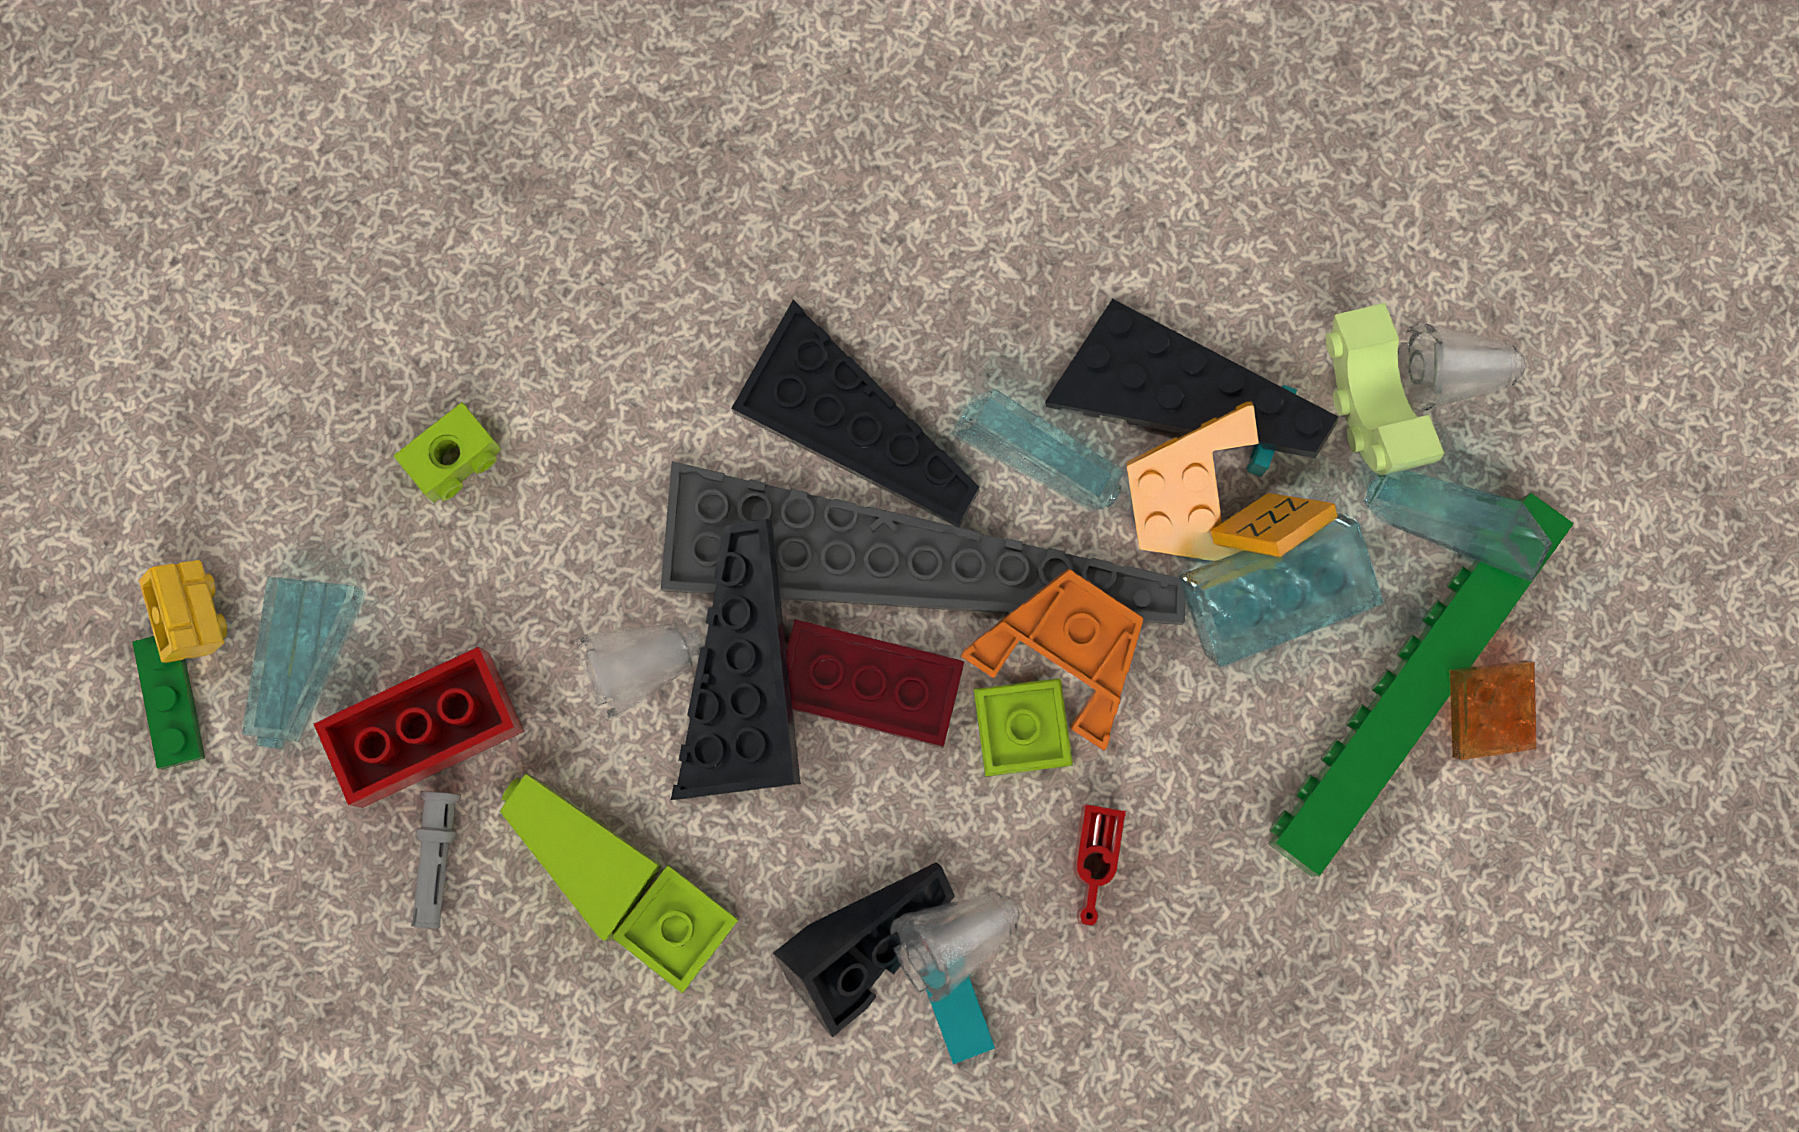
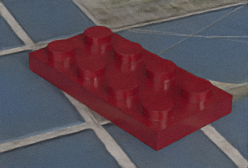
[786,619,965,748]

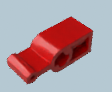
[1073,804,1126,926]

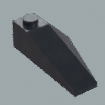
[773,862,955,1037]

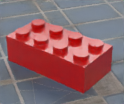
[313,646,525,808]

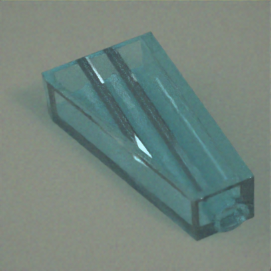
[950,389,1125,511]
[1363,470,1552,582]
[242,577,366,749]

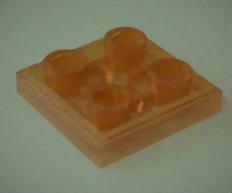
[1450,660,1537,760]

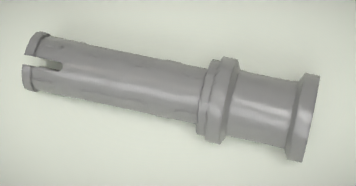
[411,791,461,929]

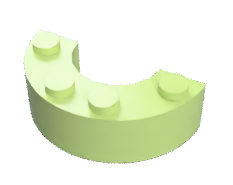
[1326,303,1444,475]

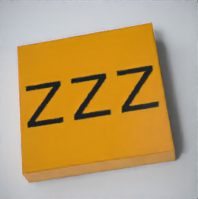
[1210,493,1338,557]

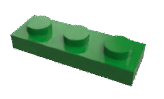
[132,636,205,770]

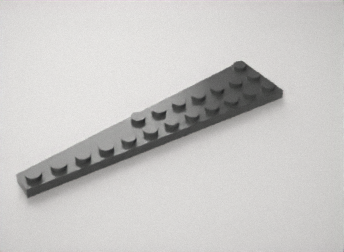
[660,461,1187,625]

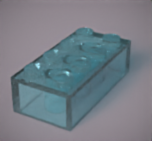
[1178,513,1384,667]

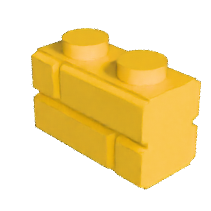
[138,560,227,663]

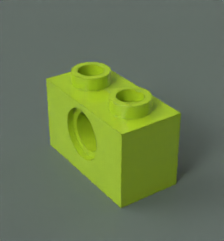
[393,402,502,503]

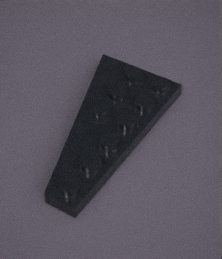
[1045,298,1338,458]
[731,299,980,528]
[671,519,801,800]

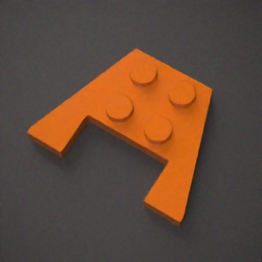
[960,568,1144,751]

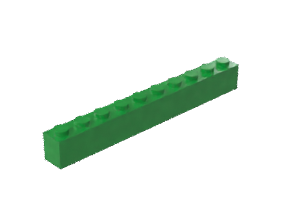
[1268,492,1574,877]

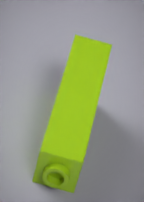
[500,774,662,941]

